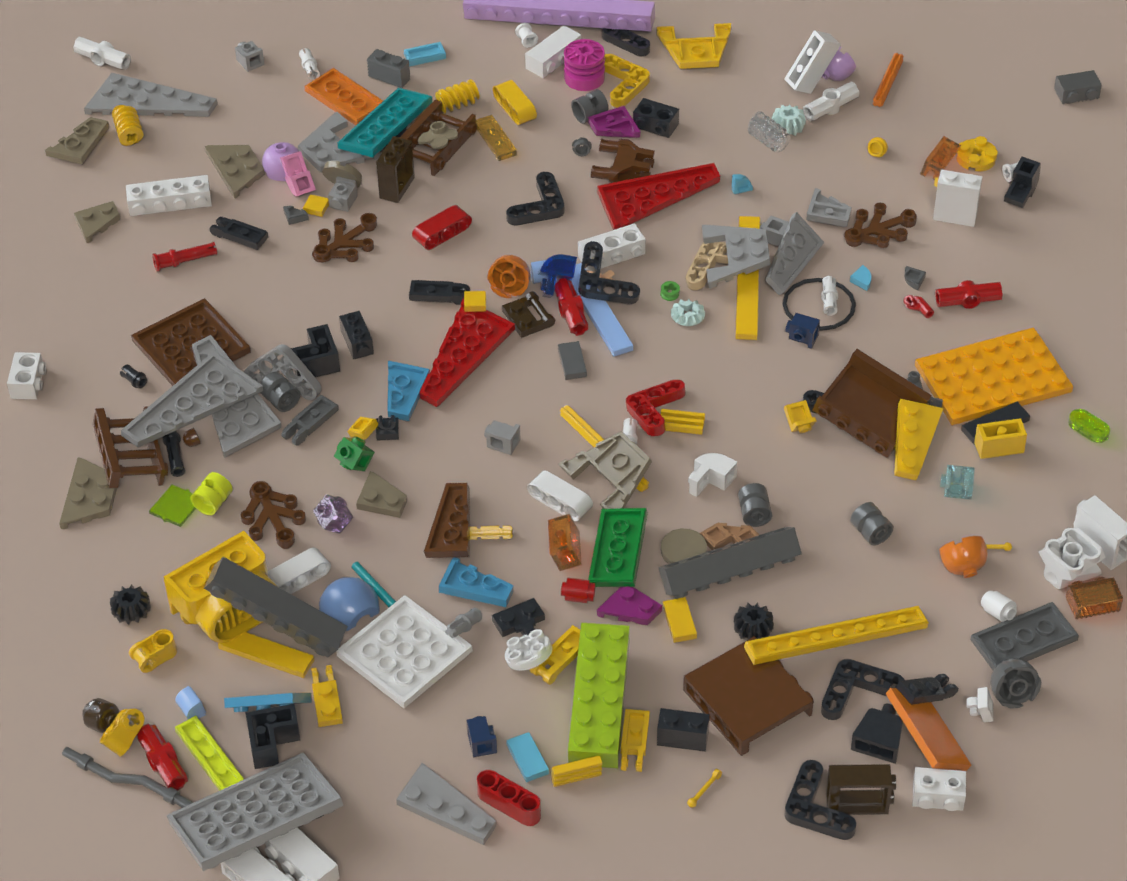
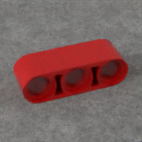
[412,205,472,250]
[477,770,541,826]

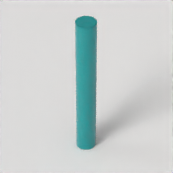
[351,562,396,607]

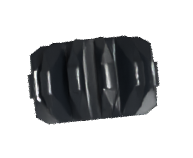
[110,584,151,625]
[733,602,774,640]

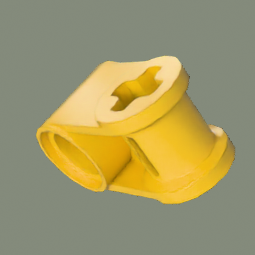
[129,629,177,673]
[100,709,144,757]

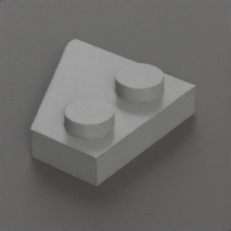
[806,188,852,227]

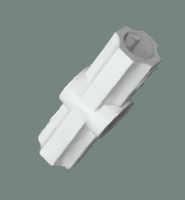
[73,36,131,70]
[803,82,859,122]

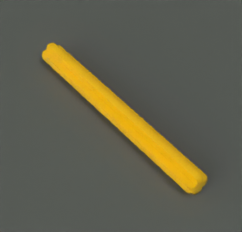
[560,405,649,492]

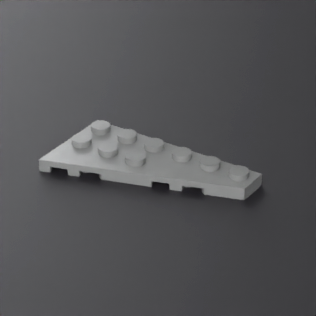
[84,73,217,117]
[192,335,281,458]
[121,351,263,447]

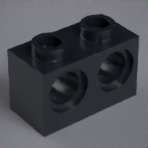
[633,98,679,138]

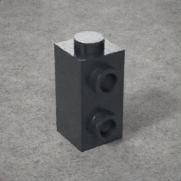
[339,310,374,360]

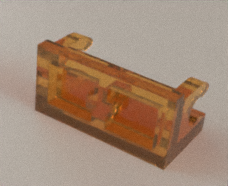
[920,136,961,180]

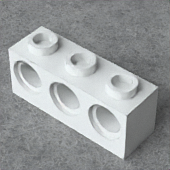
[578,223,646,271]

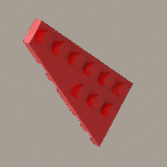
[597,163,720,230]
[419,298,515,407]

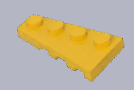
[894,399,943,480]

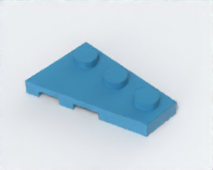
[439,557,513,607]

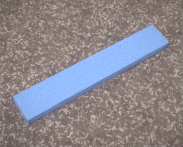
[562,263,633,357]

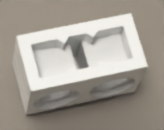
[7,352,46,399]

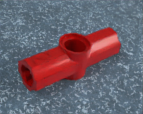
[554,278,588,336]
[935,280,1003,309]
[136,723,188,790]

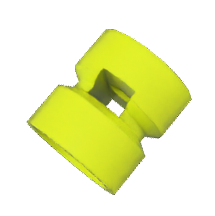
[190,472,233,515]

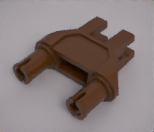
[591,138,655,183]

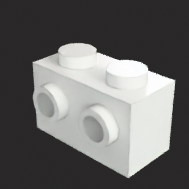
[912,767,966,811]

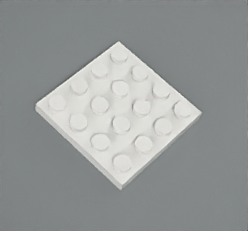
[336,595,473,708]

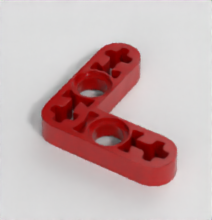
[626,380,686,436]

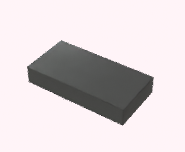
[558,341,587,380]

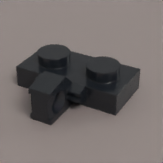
[492,598,545,637]

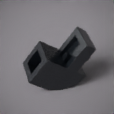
[1004,156,1041,208]

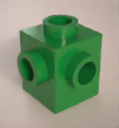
[334,436,375,471]

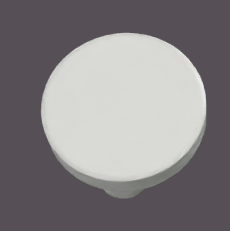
[505,629,552,671]

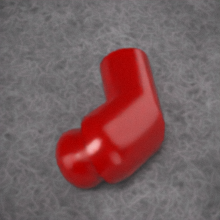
[904,295,934,318]

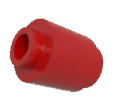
[561,578,596,603]

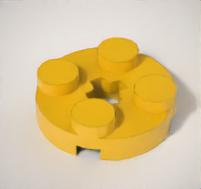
[956,136,998,172]

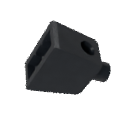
[851,703,903,764]

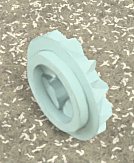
[671,299,705,326]

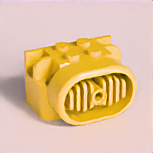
[163,531,278,643]

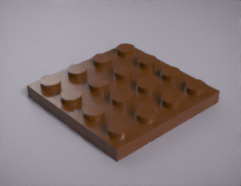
[131,298,251,386]

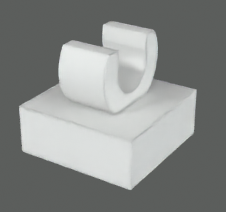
[967,687,993,723]

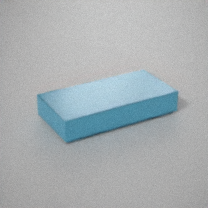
[404,42,446,67]
[506,732,549,783]

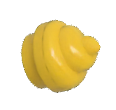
[868,137,888,157]

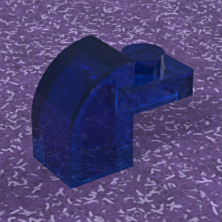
[538,254,577,298]

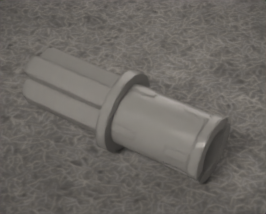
[445,608,482,638]

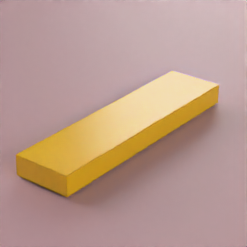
[218,632,315,678]

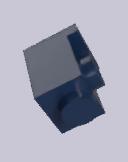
[785,313,820,349]
[466,716,497,758]

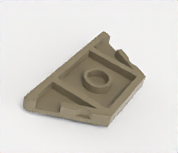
[205,145,265,198]
[59,457,117,529]

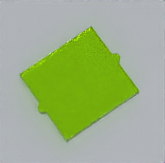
[149,484,196,527]

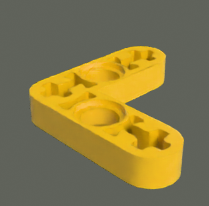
[604,54,650,108]

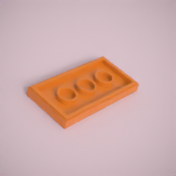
[304,68,383,125]
[886,688,971,771]

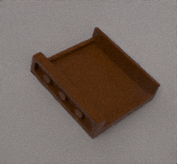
[812,349,932,458]
[683,636,814,756]

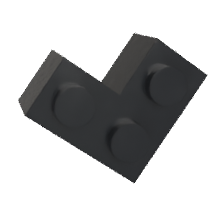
[291,324,340,381]
[245,704,301,769]

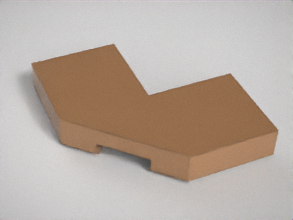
[700,522,759,550]

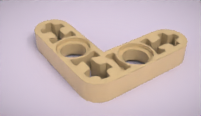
[685,242,728,290]

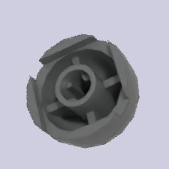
[990,658,1042,708]

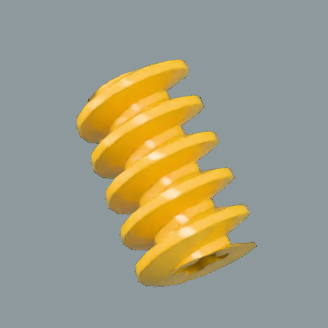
[435,79,480,114]
[112,105,144,146]

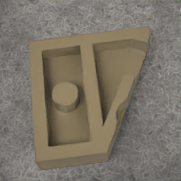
[74,201,121,243]

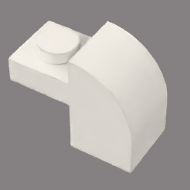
[688,453,737,497]

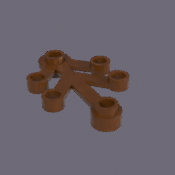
[844,202,917,248]
[312,213,377,263]
[241,481,306,549]

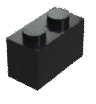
[657,708,710,752]

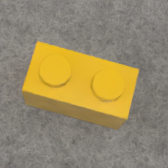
[974,418,1027,459]

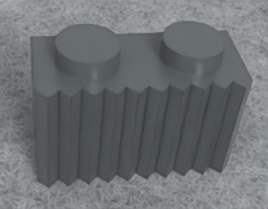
[367,49,410,88]
[1054,70,1102,104]

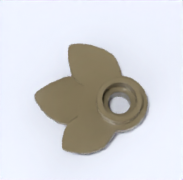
[418,121,458,150]

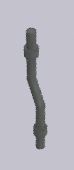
[62,747,194,808]

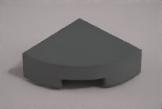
[283,206,309,225]
[904,266,926,290]

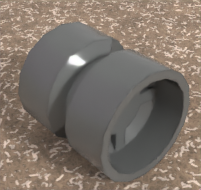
[571,89,609,124]
[260,372,300,412]
[738,483,773,527]
[850,502,894,546]

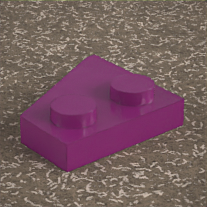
[588,106,641,138]
[597,586,662,626]

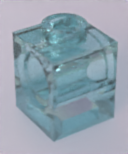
[940,465,975,500]

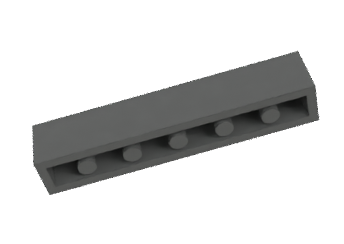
[658,527,802,598]
[204,557,347,657]

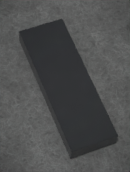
[961,401,1030,445]

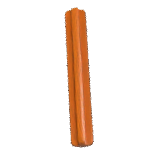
[873,53,904,107]

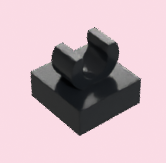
[376,415,399,441]

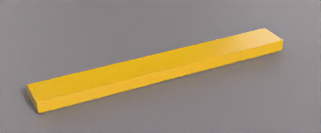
[736,216,760,340]
[744,606,929,665]

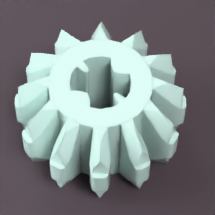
[772,104,806,137]

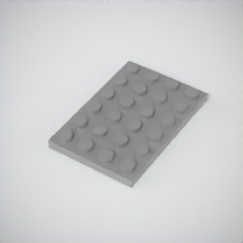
[167,753,344,871]

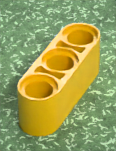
[492,80,537,125]

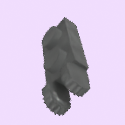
[281,395,339,446]

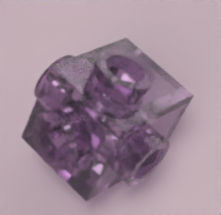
[313,494,354,534]

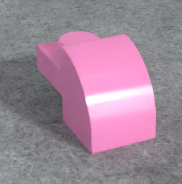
[280,151,316,196]

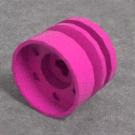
[564,39,605,91]

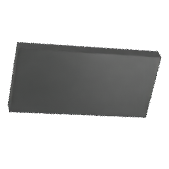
[970,602,1079,670]

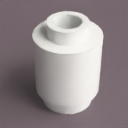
[981,591,1017,622]

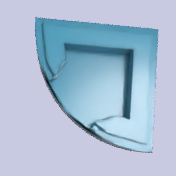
[732,174,753,194]
[850,265,871,291]

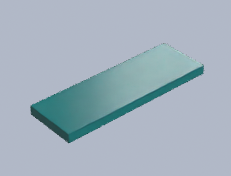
[337,88,432,158]

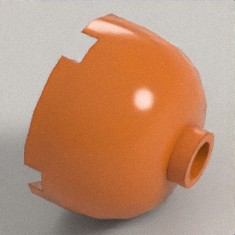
[487,255,531,298]
[939,536,988,578]

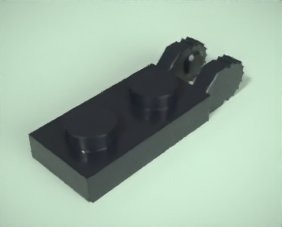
[209,216,268,250]
[409,280,470,305]
[897,673,959,705]

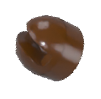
[183,428,201,447]

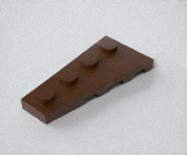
[424,483,470,558]

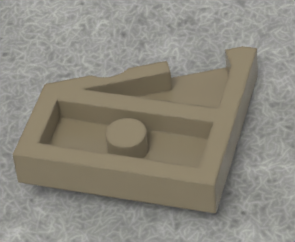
[356,471,407,518]

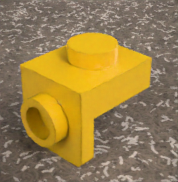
[784,400,817,433]

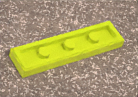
[175,715,244,791]

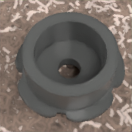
[572,137,592,157]

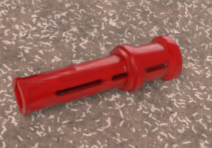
[152,242,217,272]

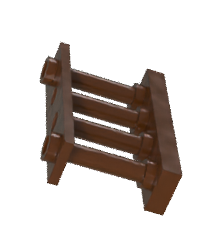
[400,100,477,176]
[93,406,168,488]

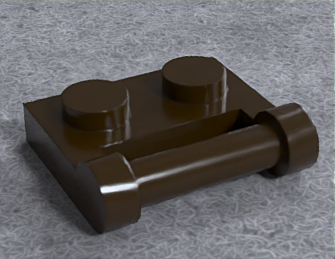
[502,291,556,338]

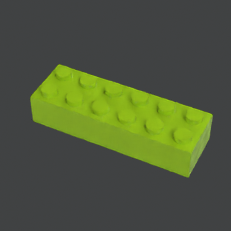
[568,623,630,769]

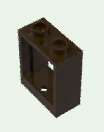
[376,136,415,203]
[826,764,896,815]

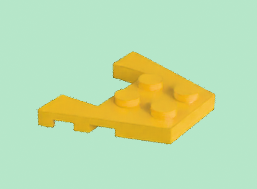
[656,23,731,69]

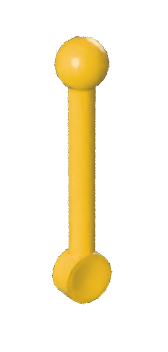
[986,542,1012,551]
[687,769,722,808]

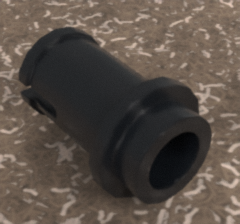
[120,364,147,388]

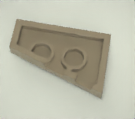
[45,117,109,165]

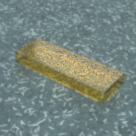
[476,115,517,161]

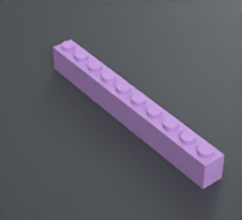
[463,0,655,31]

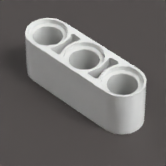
[527,471,593,521]
[268,548,331,594]

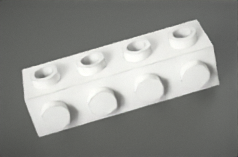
[126,175,212,216]

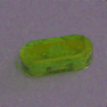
[1068,409,1110,443]

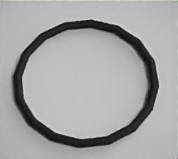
[783,278,856,331]

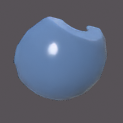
[319,577,380,631]

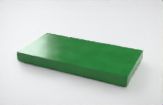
[588,508,648,587]

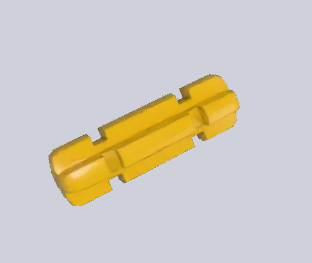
[470,525,513,540]

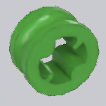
[660,281,680,301]

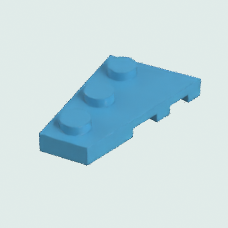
[388,361,430,421]
[224,693,312,712]

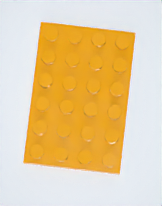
[915,327,1073,425]

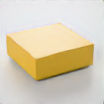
[303,194,329,217]
[464,291,486,312]
[347,416,378,440]

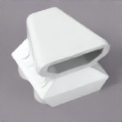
[1038,528,1105,589]

